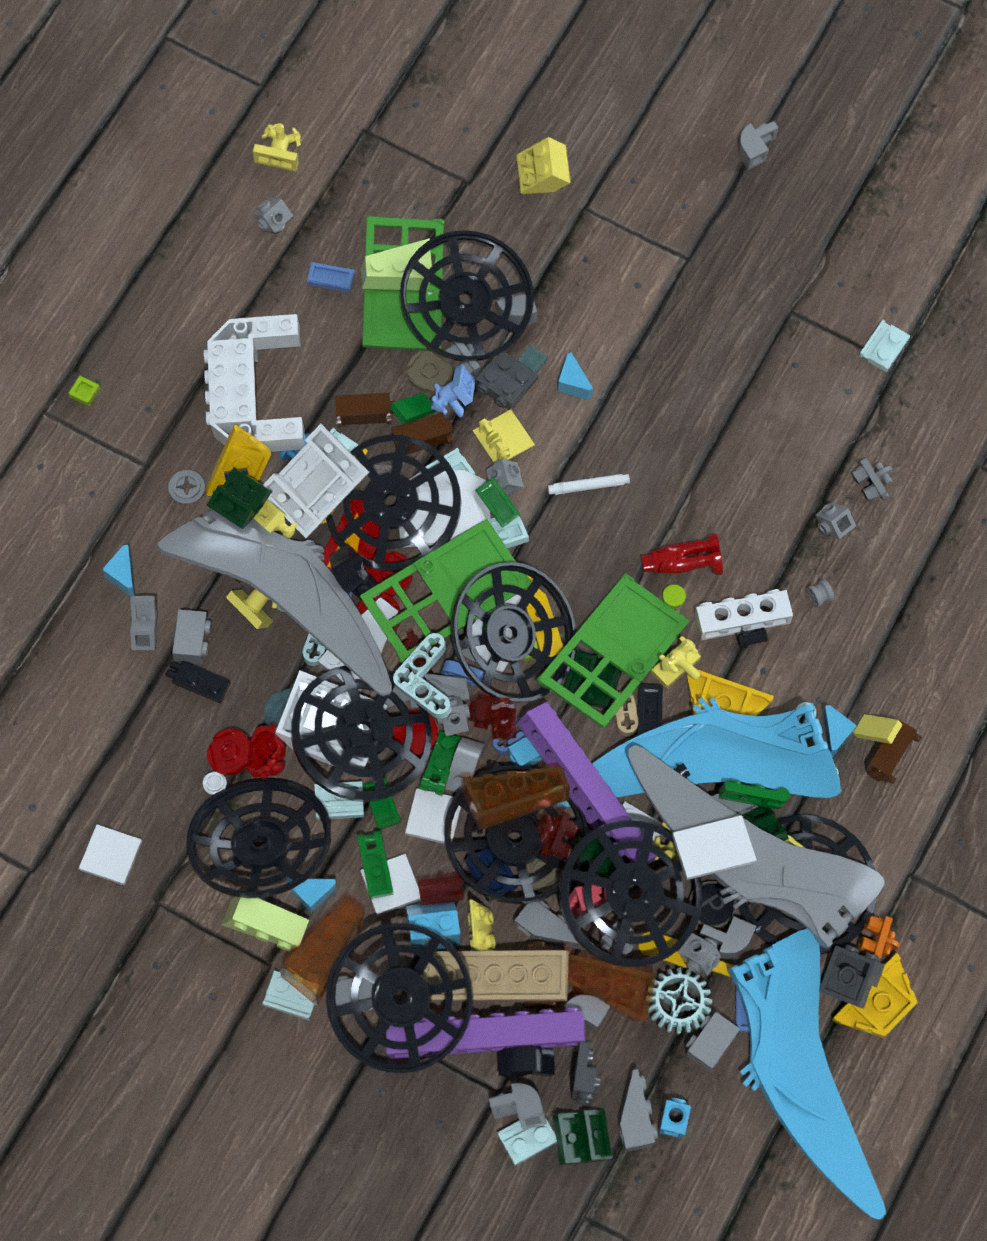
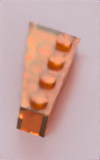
[462,767,570,830]
[281,897,365,1007]
[568,954,656,1026]

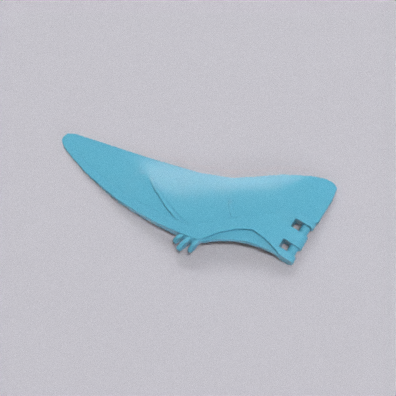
[554,697,842,807]
[728,929,886,1220]

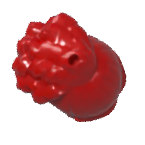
[246,724,286,779]

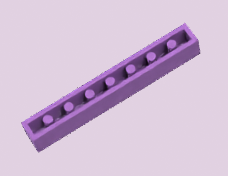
[517,702,657,866]
[386,1008,586,1059]

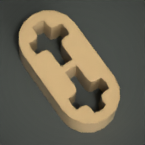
[613,691,638,737]

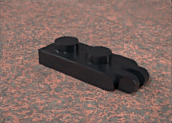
[165,661,231,704]
[637,684,663,736]

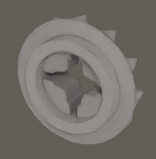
[168,470,205,506]

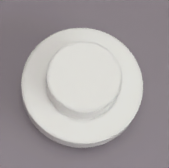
[203,771,227,795]

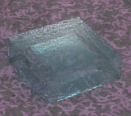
[517,345,548,374]

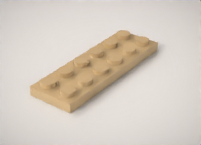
[423,950,569,1002]

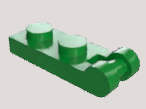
[419,731,462,796]
[719,780,790,809]
[357,830,394,900]

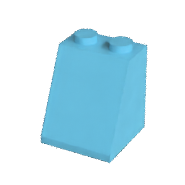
[406,900,460,951]

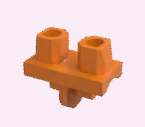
[857,916,900,959]

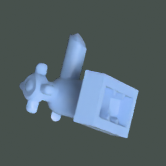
[431,364,475,418]

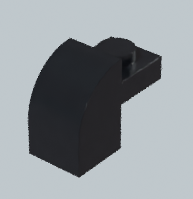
[329,544,378,600]
[497,1046,555,1078]

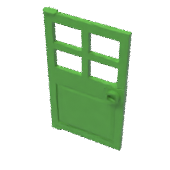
[362,216,445,351]
[360,519,532,664]
[536,573,690,729]

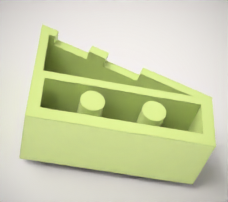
[361,239,432,291]
[221,897,309,951]

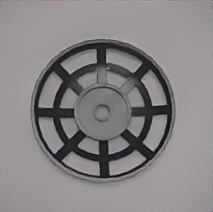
[400,230,534,362]
[326,435,462,572]
[451,562,576,703]
[291,666,432,802]
[444,765,588,904]
[186,778,331,898]
[736,815,877,955]
[559,820,703,967]
[326,923,474,1073]

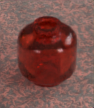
[468,694,501,730]

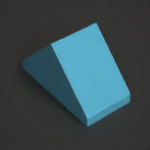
[558,353,593,400]
[102,545,135,596]
[822,705,857,757]
[287,878,336,913]

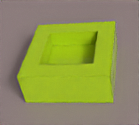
[68,376,100,407]

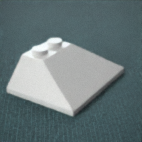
[263,424,370,538]
[399,470,491,548]
[275,670,387,768]

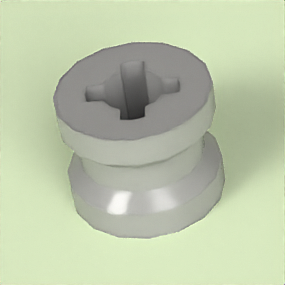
[807,579,835,608]

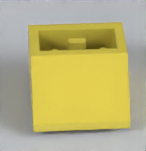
[517,137,570,194]

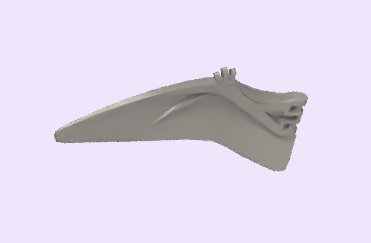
[157,509,392,696]
[628,745,885,949]

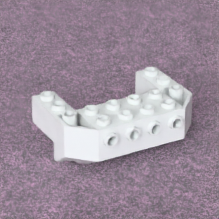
[204,314,305,452]

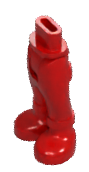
[641,534,723,575]

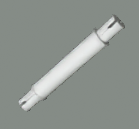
[547,474,630,495]

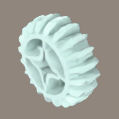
[646,967,712,1034]

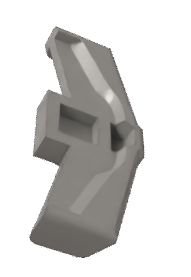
[374,673,470,710]

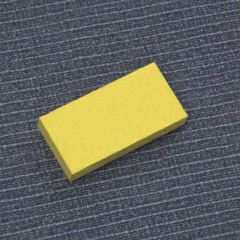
[853,714,902,744]

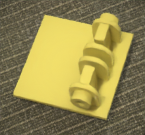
[473,409,535,463]
[468,899,496,951]

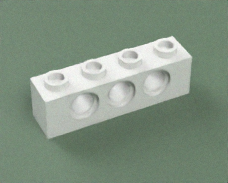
[694,589,793,641]

